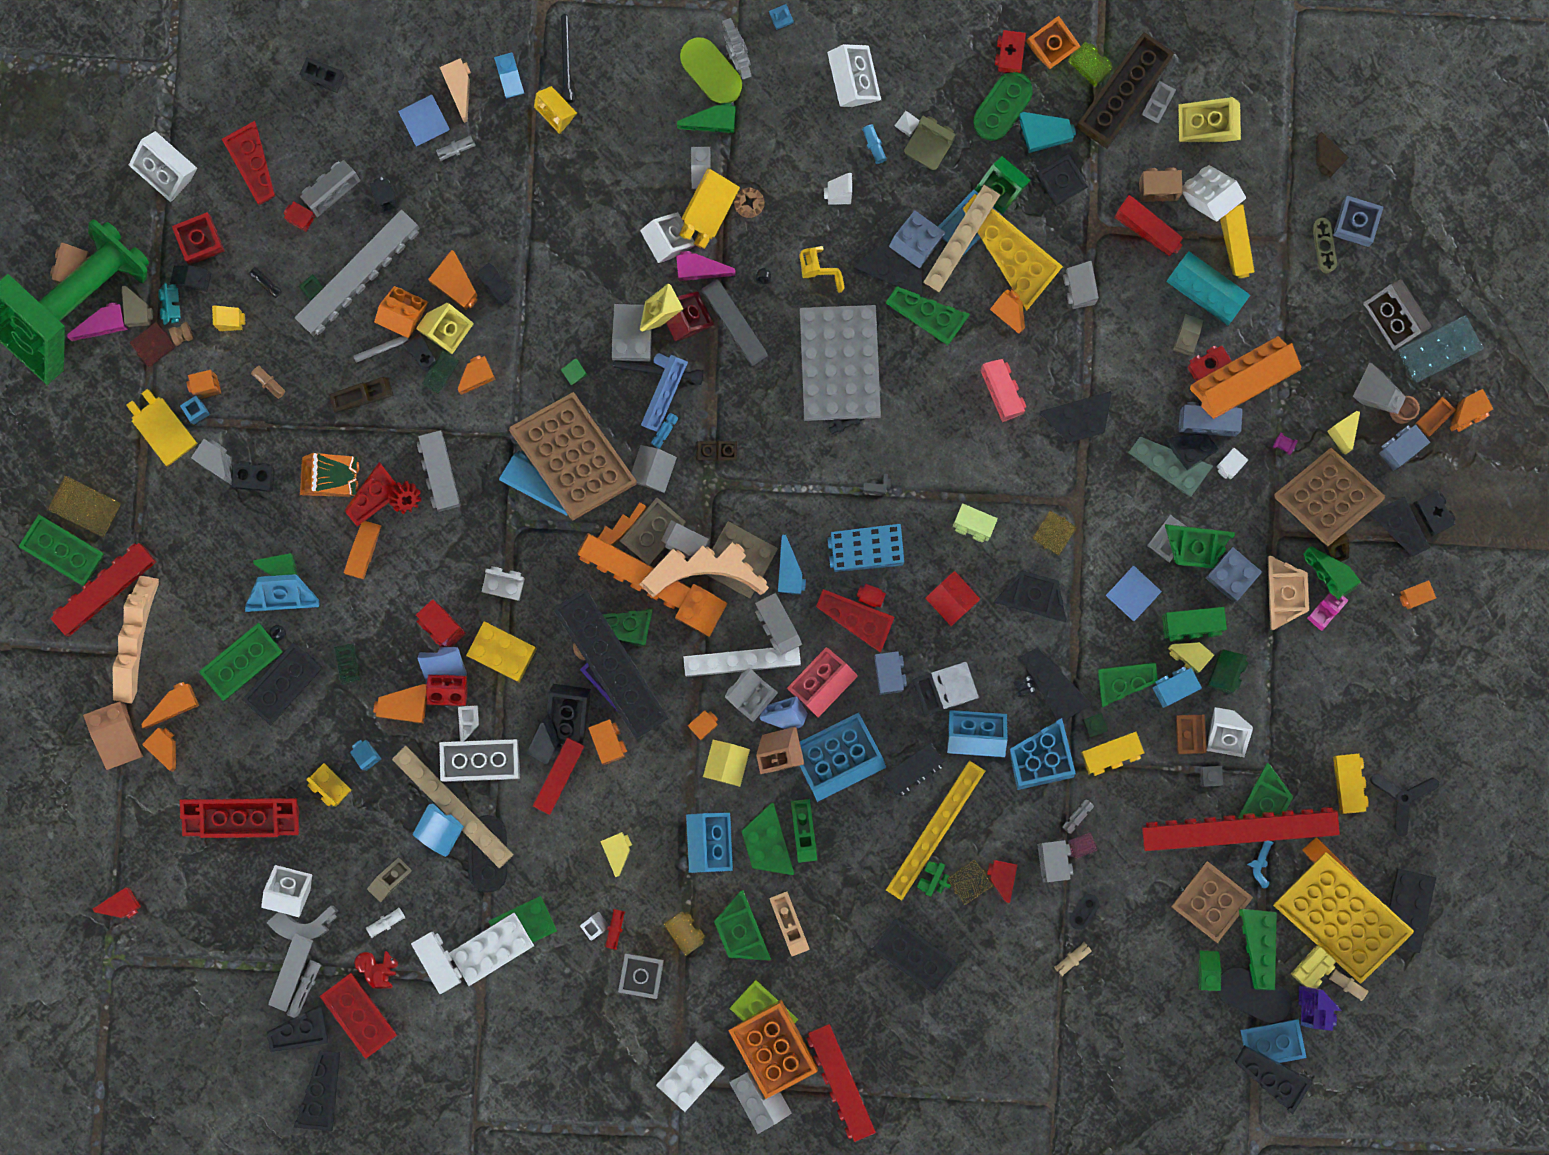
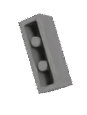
[755,593,802,655]

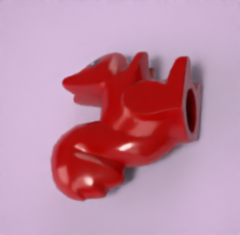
[354,951,398,989]

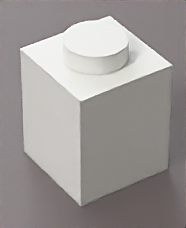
[1216,448,1248,479]

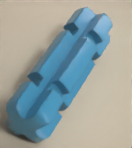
[651,413,678,449]

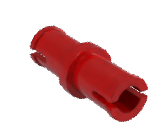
[605,909,625,950]

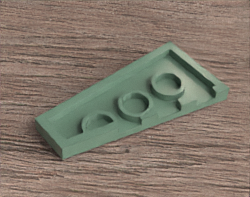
[1128,437,1213,497]

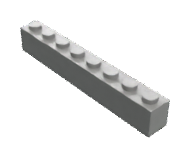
[295,209,420,337]

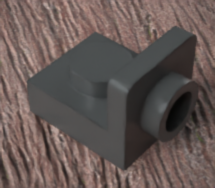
[863,473,891,495]

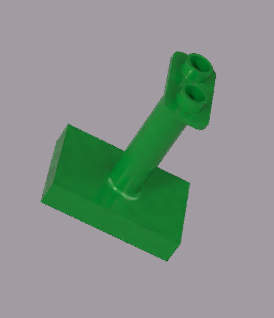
[0,219,149,385]

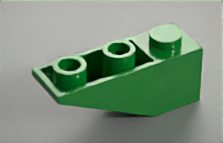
[1303,546,1361,600]

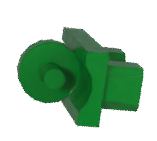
[917,861,951,897]

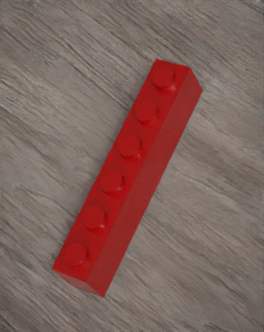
[50,543,157,637]
[806,1024,876,1142]

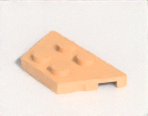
[1267,556,1309,630]

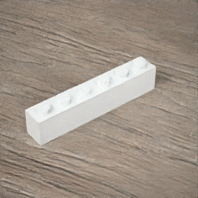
[683,647,801,677]

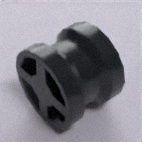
[1013,676,1036,697]

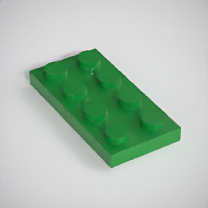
[18,514,105,586]
[199,623,284,701]

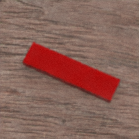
[533,737,585,815]

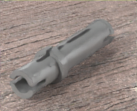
[286,960,321,1018]

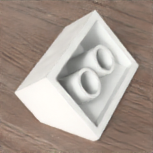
[827,45,881,107]
[129,131,197,202]

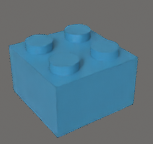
[1152,667,1202,708]

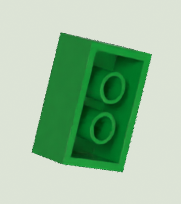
[1162,607,1227,641]

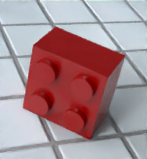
[172,212,225,265]

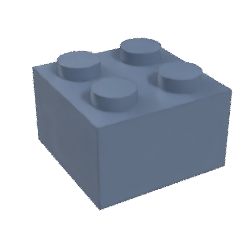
[1333,196,1383,247]
[889,210,945,268]
[1379,425,1430,471]
[1205,547,1262,603]
[874,651,907,695]

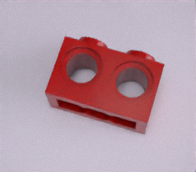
[426,675,468,706]

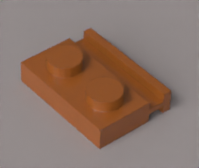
[1176,715,1206,754]

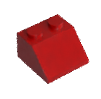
[925,571,980,626]

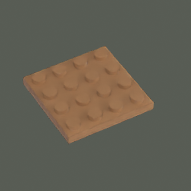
[1274,448,1385,546]

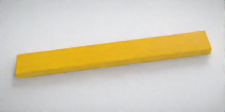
[886,760,985,901]

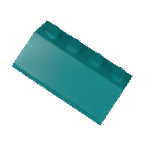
[1166,251,1250,326]

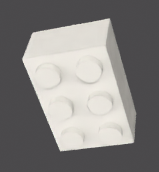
[1182,165,1246,222]
[656,1041,725,1112]

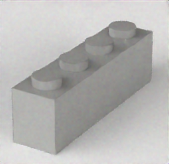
[416,430,461,512]

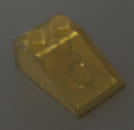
[48,476,121,538]

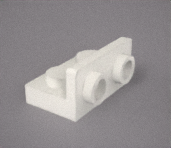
[482,566,525,601]

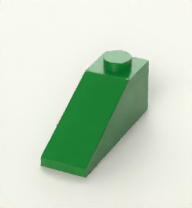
[677,103,736,133]
[791,799,817,863]

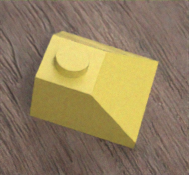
[416,303,474,354]

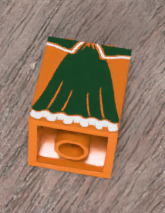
[300,453,359,497]

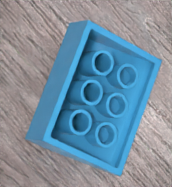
[800,713,886,802]

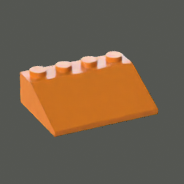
[728,1000,818,1099]

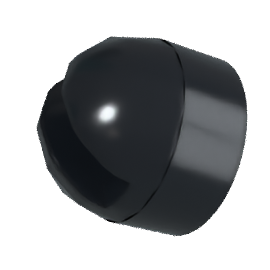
[756,268,771,284]
[270,625,286,641]

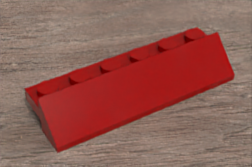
[180,798,300,838]

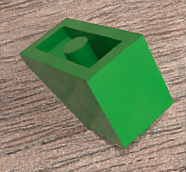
[253,553,297,576]
[1198,950,1221,991]

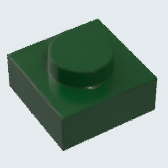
[1083,713,1108,738]

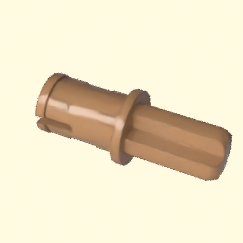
[251,366,285,399]

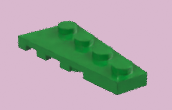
[1239,909,1277,990]

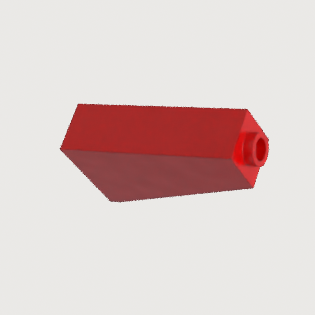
[1114,195,1183,256]

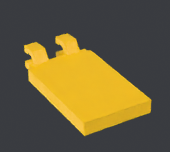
[679,169,740,249]
[126,389,198,467]

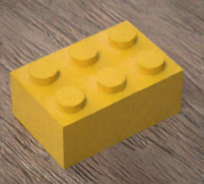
[466,621,537,683]

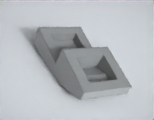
[1142,81,1176,123]

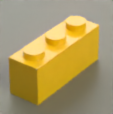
[1080,732,1144,776]
[1333,754,1368,814]

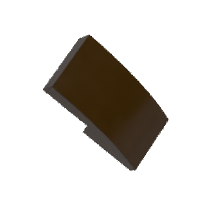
[696,441,737,461]

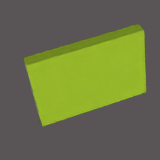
[729,980,798,1023]

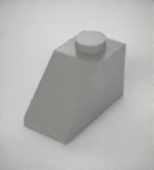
[691,147,711,189]

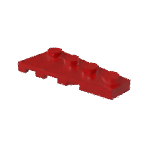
[222,121,275,205]
[816,589,895,653]

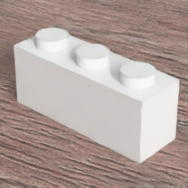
[411,932,462,994]

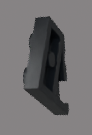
[1165,434,1219,471]

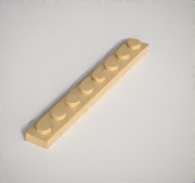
[392,746,514,868]

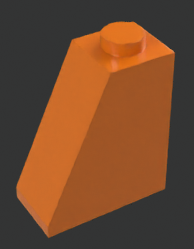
[428,250,478,310]
[373,684,427,724]

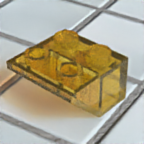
[663,911,705,956]

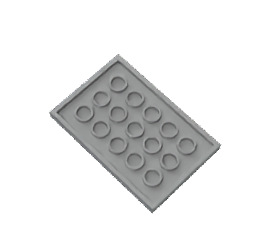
[800,305,881,421]

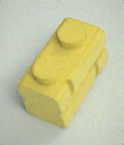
[1291,945,1336,988]

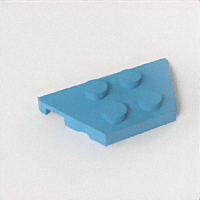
[245,574,320,612]

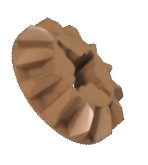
[734,187,764,218]

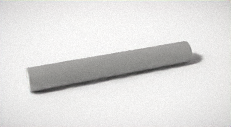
[353,336,409,363]

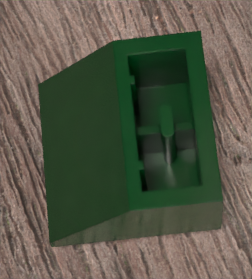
[1207,649,1248,694]

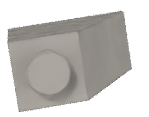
[1353,363,1406,414]

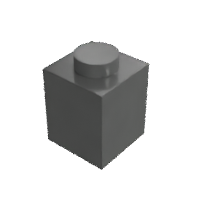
[1200,766,1223,787]

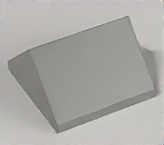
[631,445,677,493]

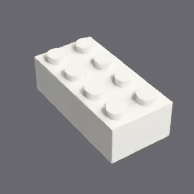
[439,739,520,782]

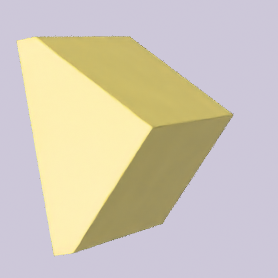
[640,284,683,332]
[1327,411,1360,454]
[703,740,750,787]

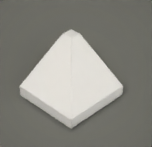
[895,111,920,137]

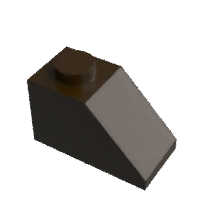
[1316,132,1349,178]

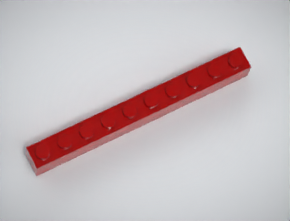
[1142,807,1340,851]

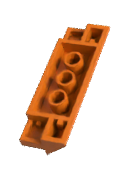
[1190,336,1301,419]

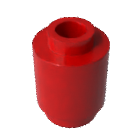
[856,583,886,608]

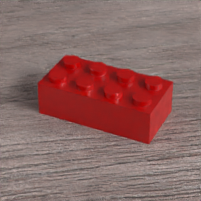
[416,599,467,647]

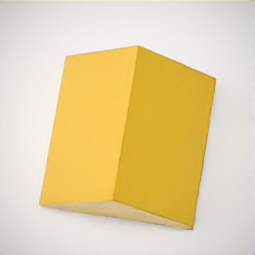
[534,86,577,134]

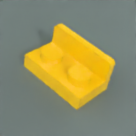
[306,763,352,807]

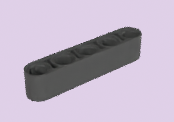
[701,279,768,366]

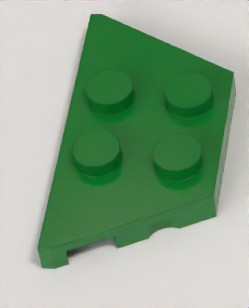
[1165,524,1235,568]
[1237,763,1293,818]
[742,803,794,875]
[714,890,771,961]

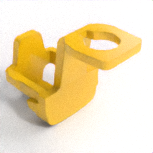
[799,246,844,293]

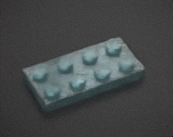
[1397,315,1484,384]

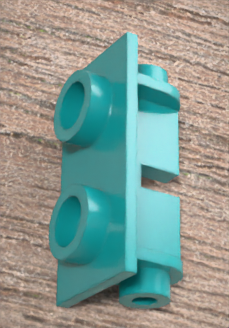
[158,283,181,325]

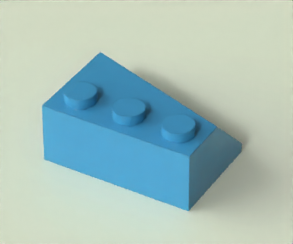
[1010,718,1076,790]

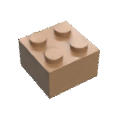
[1139,168,1183,202]

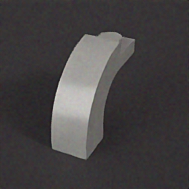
[267,905,338,940]

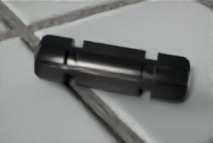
[249,267,282,298]

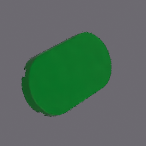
[973,72,1033,141]

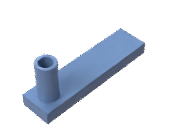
[641,353,688,432]

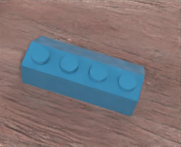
[499,450,568,516]

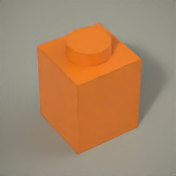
[688,711,718,740]

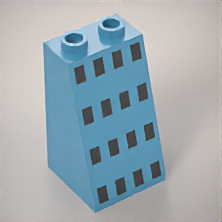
[827,524,904,572]

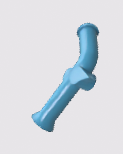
[1247,841,1274,888]

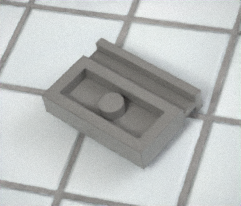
[1147,515,1185,562]

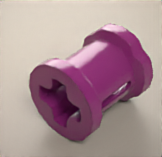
[1273,432,1298,456]

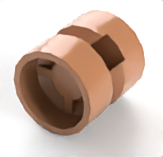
[1390,396,1420,424]

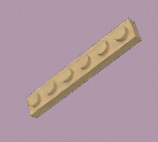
[924,185,1000,292]

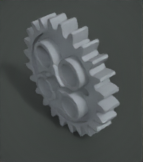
[722,18,751,79]

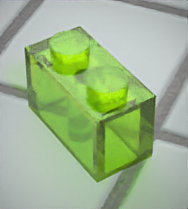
[1068,41,1113,87]

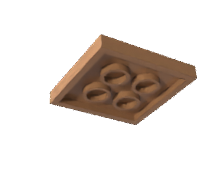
[1171,861,1253,943]

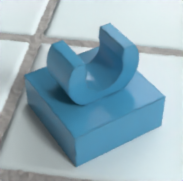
[769,4,793,30]

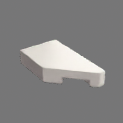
[458,706,479,742]

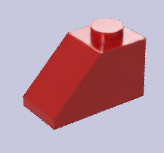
[987,860,1017,903]
[93,888,141,919]

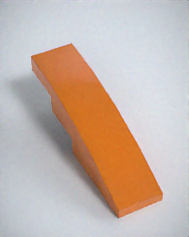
[598,503,647,546]

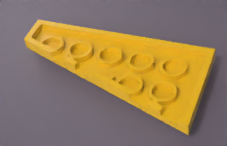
[963,194,1063,311]

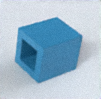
[180,396,210,424]

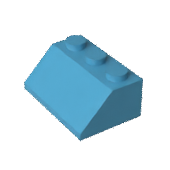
[947,710,1007,757]
[686,813,733,873]

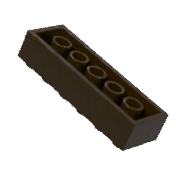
[1076,32,1175,149]

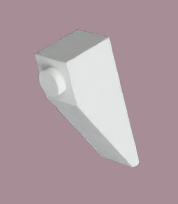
[824,173,852,205]

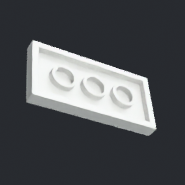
[449,913,534,986]

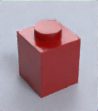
[284,201,316,232]

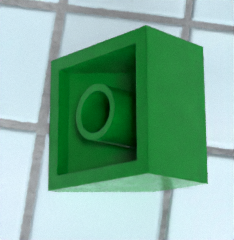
[974,156,1031,214]

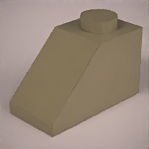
[122,286,153,327]
[1173,314,1203,356]
[367,857,412,902]

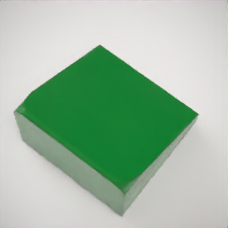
[561,358,587,386]

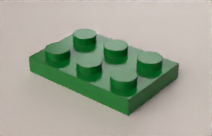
[488,896,557,943]

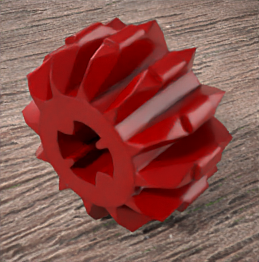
[388,481,421,514]

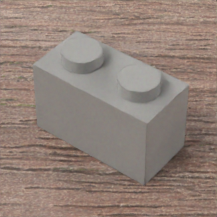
[661,520,709,559]

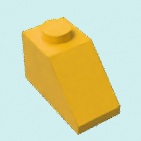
[212,306,245,331]

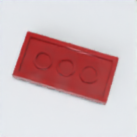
[319,973,397,1059]

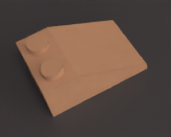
[83,702,143,770]

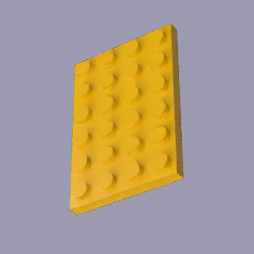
[1273,852,1414,984]

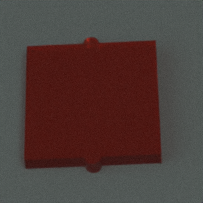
[130,323,175,367]

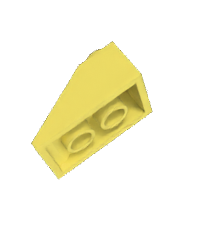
[1178,97,1241,142]

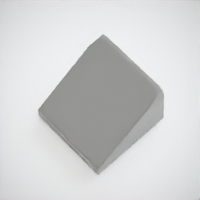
[580,912,609,941]

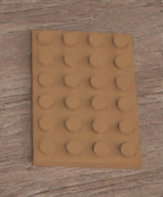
[509,392,637,521]

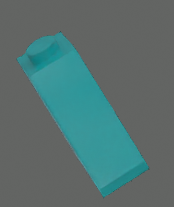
[1019,112,1076,153]

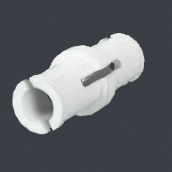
[366,908,405,938]

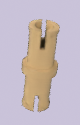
[1054,942,1092,976]
[1329,969,1368,1001]

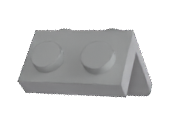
[725,668,778,722]

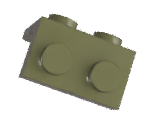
[904,116,956,170]

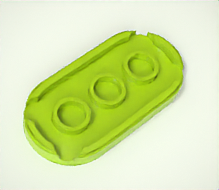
[680,38,742,104]

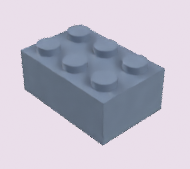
[1179,402,1242,437]

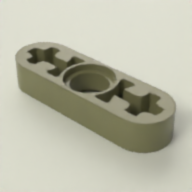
[1313,218,1337,273]

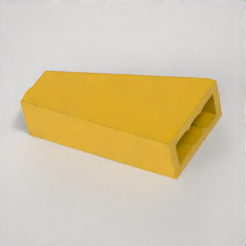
[1220,204,1254,278]

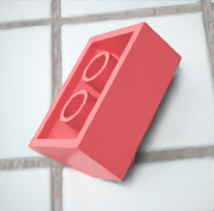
[980,359,1026,423]
[787,647,858,718]

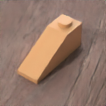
[440,58,471,123]
[769,892,810,956]

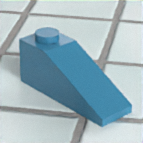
[778,535,806,595]

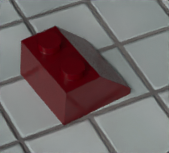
[666,291,714,342]

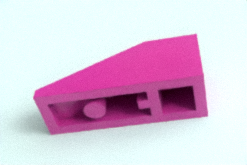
[676,251,736,281]
[67,303,128,341]

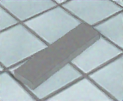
[268,934,313,1012]

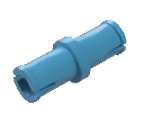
[862,124,887,164]

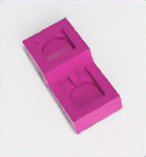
[1307,592,1348,631]

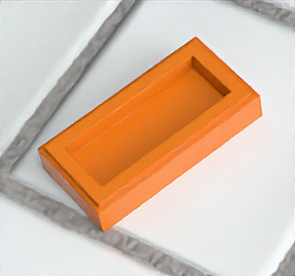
[1415,397,1456,437]

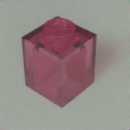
[1068,832,1098,859]

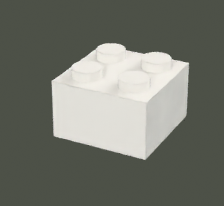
[262,865,312,917]

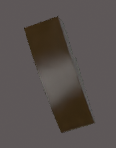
[329,377,394,413]

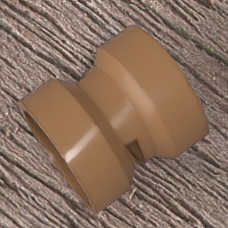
[169,321,194,346]

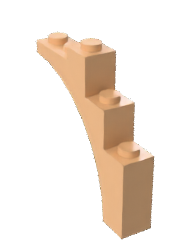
[639,542,769,597]
[113,576,159,704]

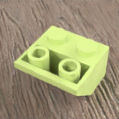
[952,503,998,543]

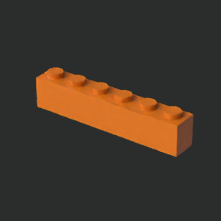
[577,533,691,609]

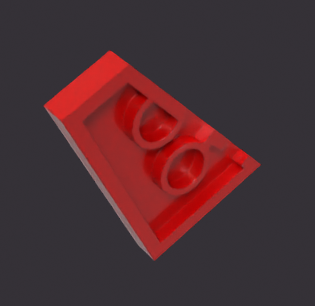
[344,462,398,526]

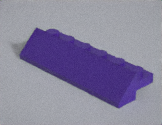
[1298,986,1342,1031]

